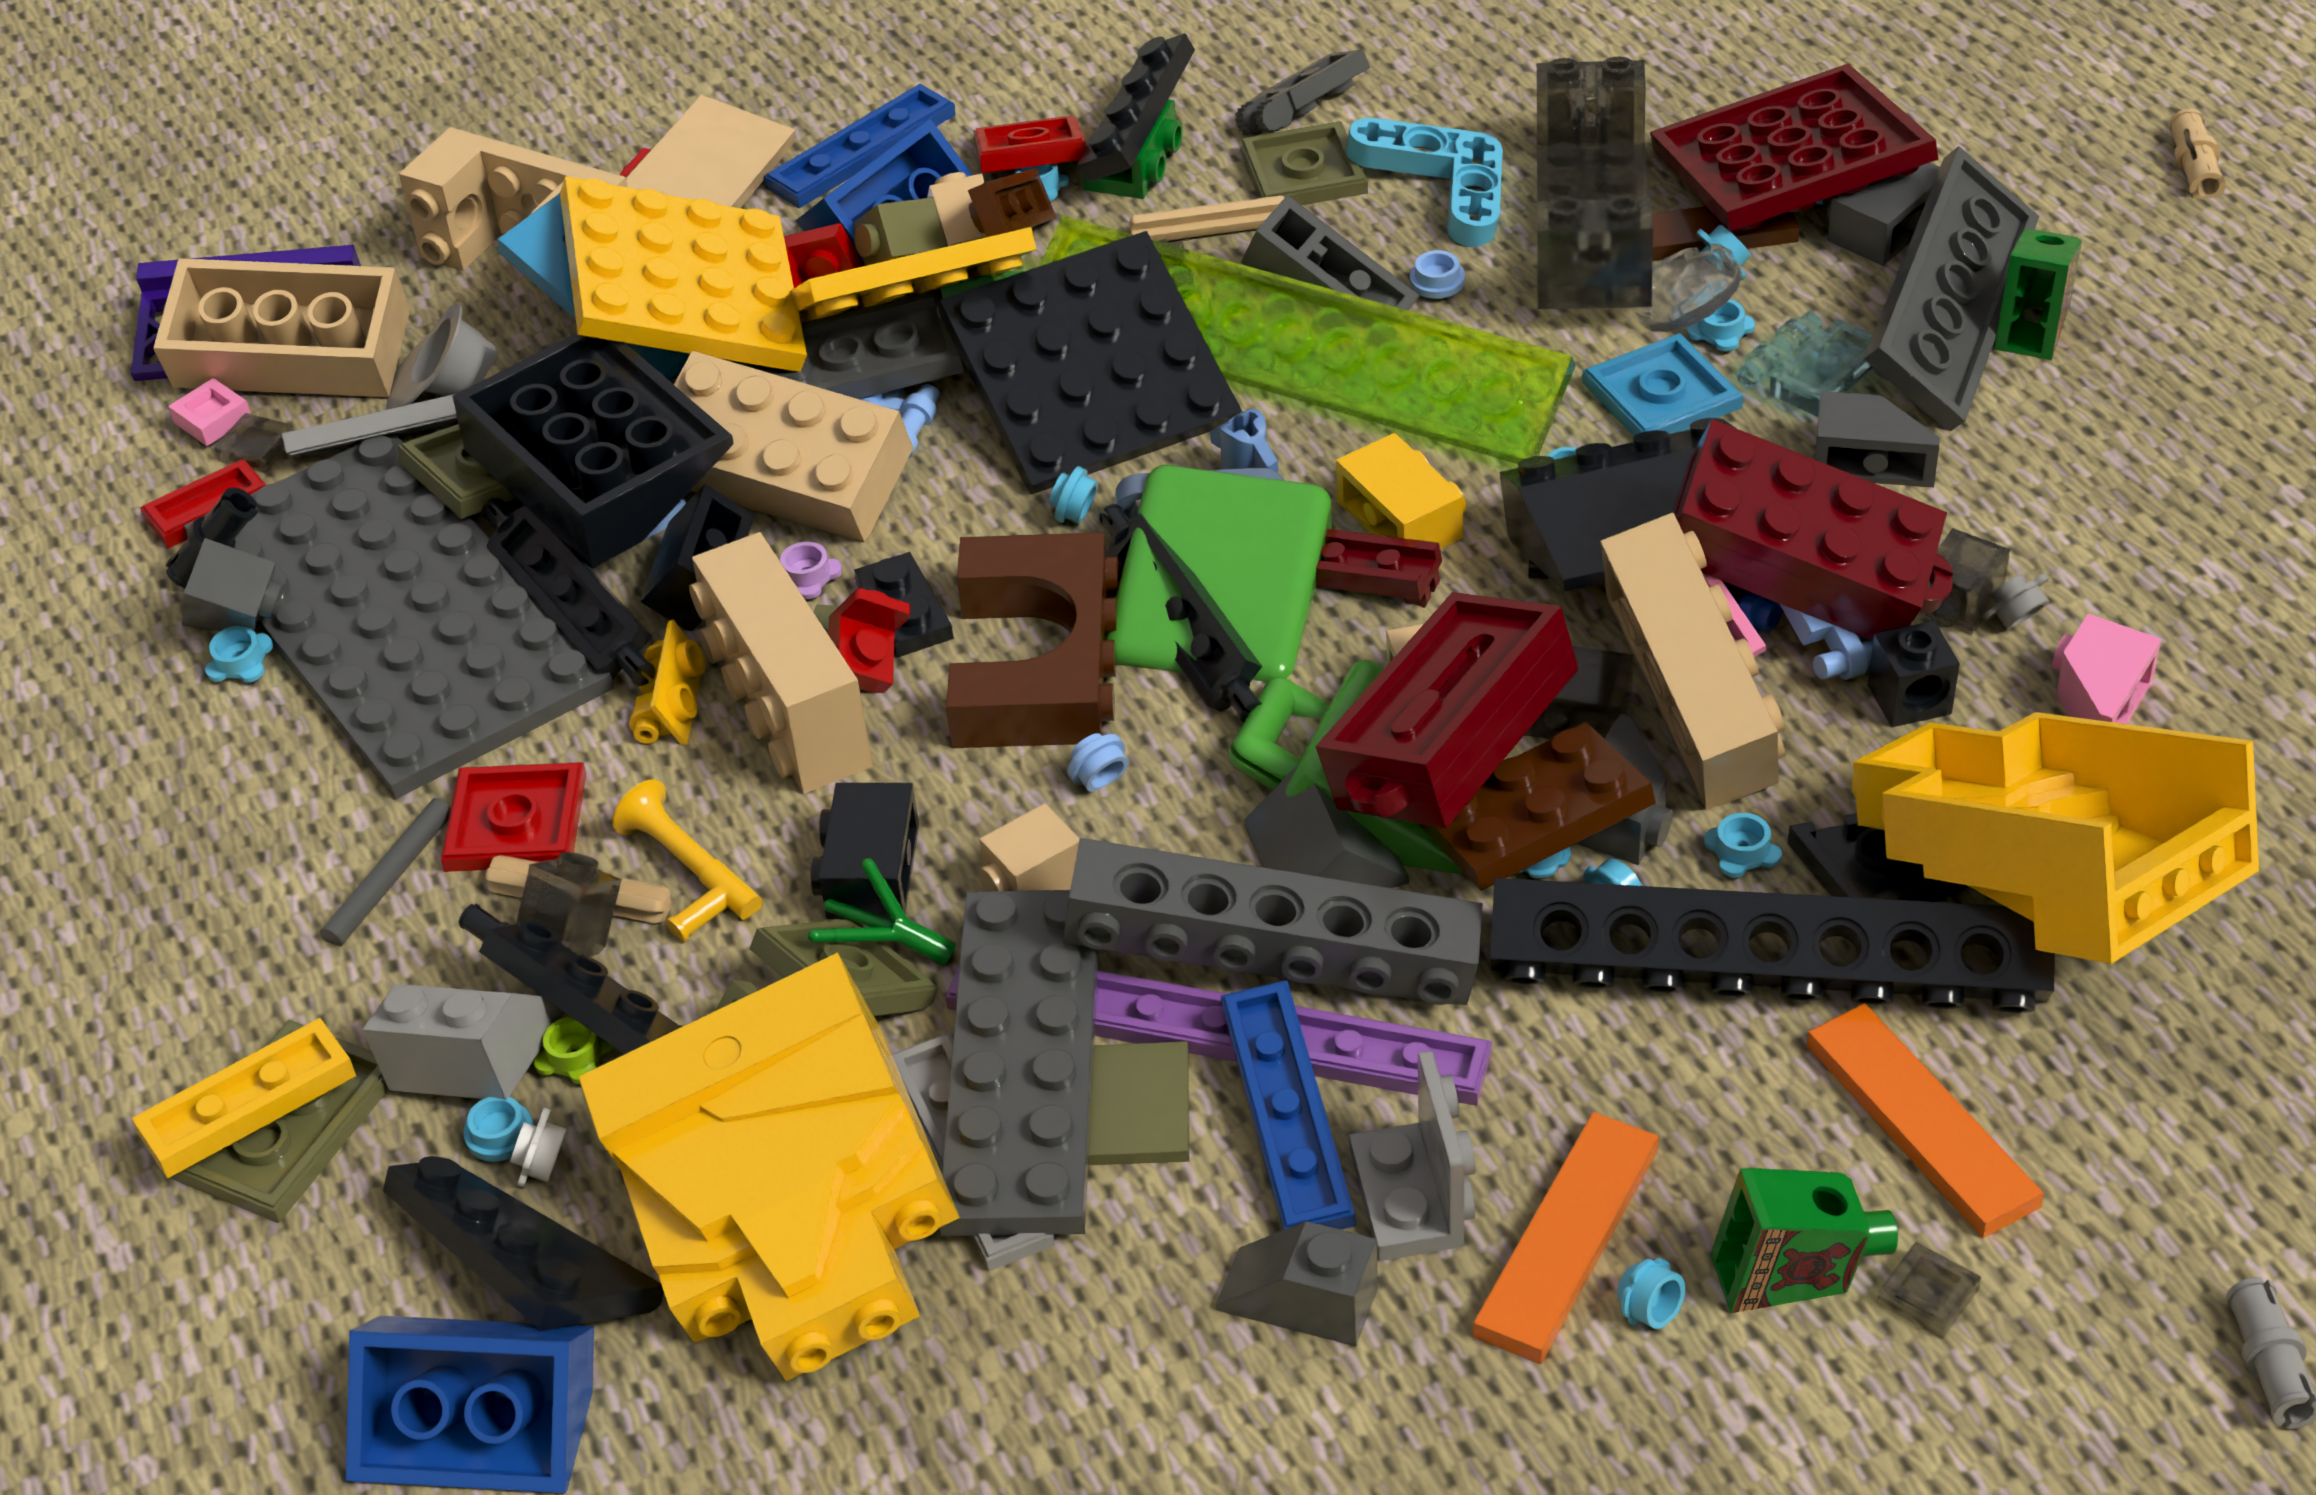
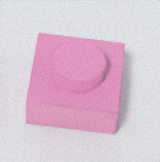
[168,378,252,446]

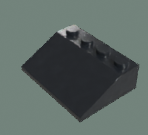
[452,333,734,569]
[1499,418,1736,592]

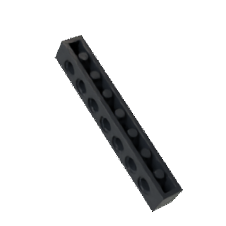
[1490,878,2055,1013]

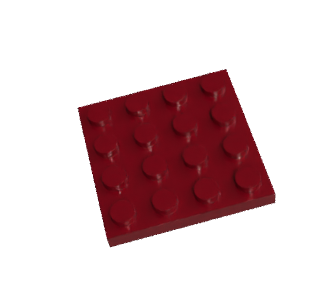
[1650,63,1939,232]

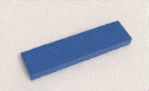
[764,84,956,208]
[1220,980,1356,1230]

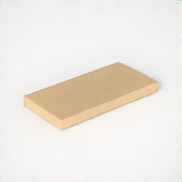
[626,95,796,208]

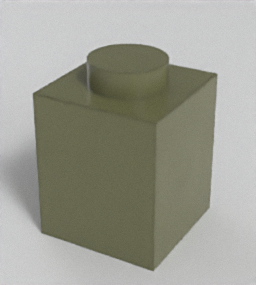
[853,197,948,266]

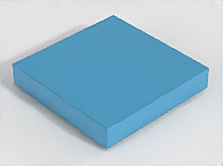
[1582,333,1743,436]

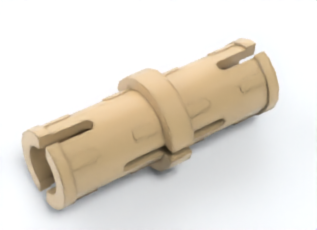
[2169,108,2226,198]

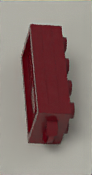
[1672,419,1954,641]
[1315,592,1579,828]

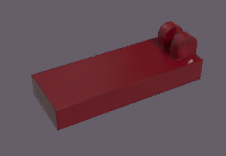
[1316,529,1442,608]

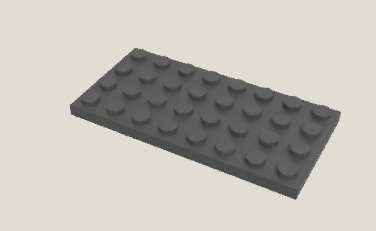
[184,433,614,800]

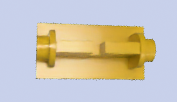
[629,620,706,745]

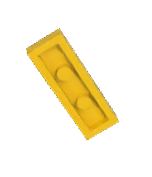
[131,1018,356,1179]

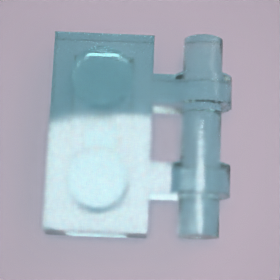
[1736,311,1873,417]

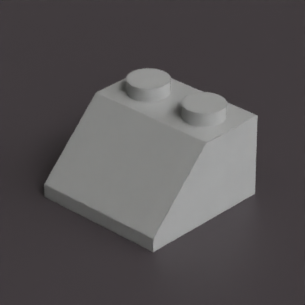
[362,984,565,1100]

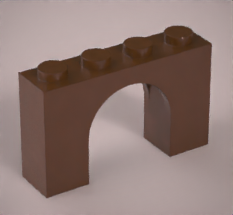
[946,532,1119,748]

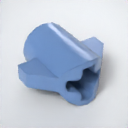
[1210,408,1278,473]

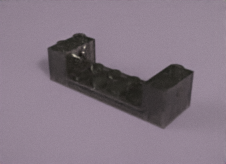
[1536,56,1653,309]

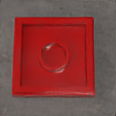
[973,115,1086,173]
[441,762,586,872]

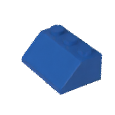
[795,118,972,262]
[346,1315,594,1493]

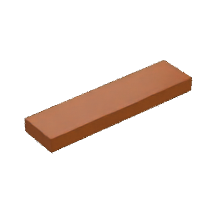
[1807,1003,2044,1238]
[1473,1112,1659,1364]

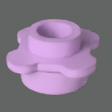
[780,542,842,599]

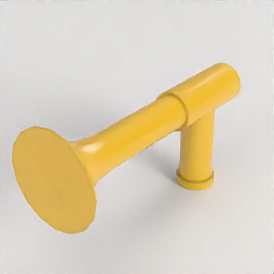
[612,779,763,943]

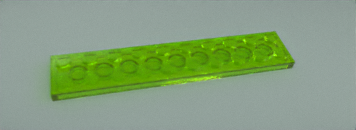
[1039,215,1576,464]

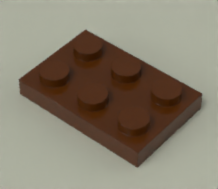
[1420,722,1656,891]

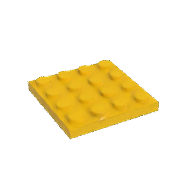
[560,176,807,372]
[790,227,1037,323]

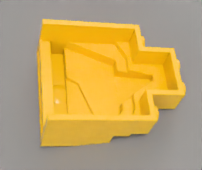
[1852,712,2259,964]
[579,952,960,1381]

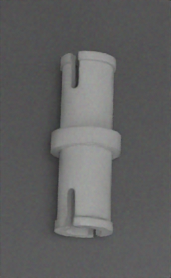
[2226,1277,2316,1429]

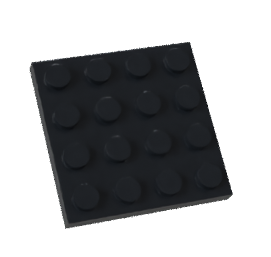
[939,231,1243,495]

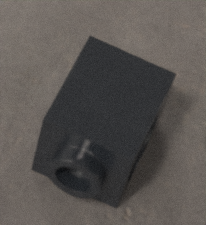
[1867,620,1960,728]

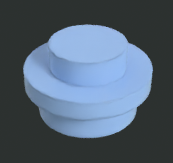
[1410,250,1465,299]
[1067,734,1129,792]

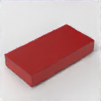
[140,459,266,549]

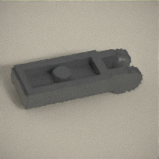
[1234,49,1370,135]

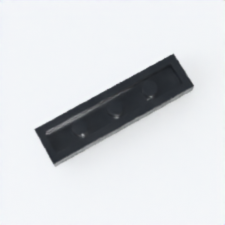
[1077,33,1195,182]

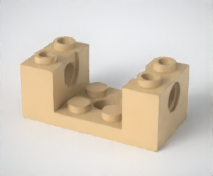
[399,127,628,270]

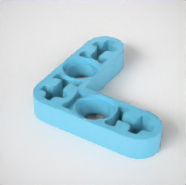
[1346,118,1503,247]

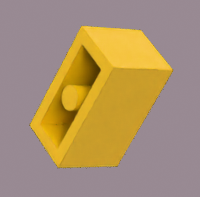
[1336,433,1466,549]

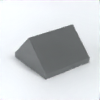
[1244,763,1409,888]

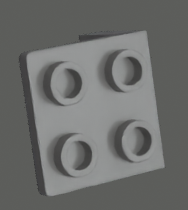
[1349,1051,1476,1261]

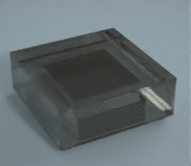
[214,413,294,473]
[1876,1242,1982,1339]

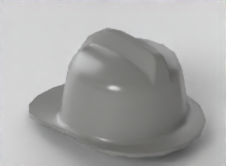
[386,303,497,409]

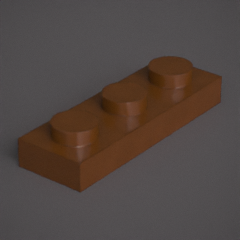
[967,168,1057,237]

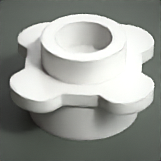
[510,1108,567,1188]

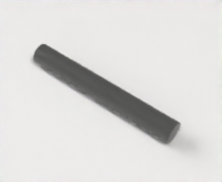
[320,798,451,947]

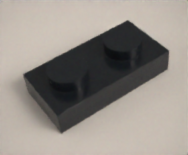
[854,552,954,658]

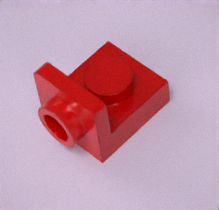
[784,223,865,288]
[828,588,910,693]

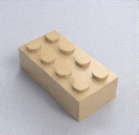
[153,258,410,398]
[674,351,913,542]
[1600,512,1786,810]
[689,532,873,794]

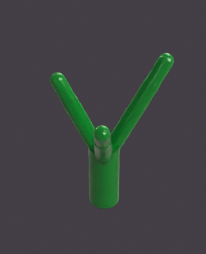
[808,858,956,966]

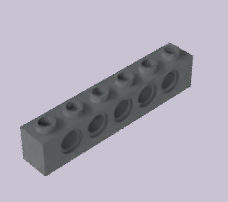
[1063,838,1483,1005]

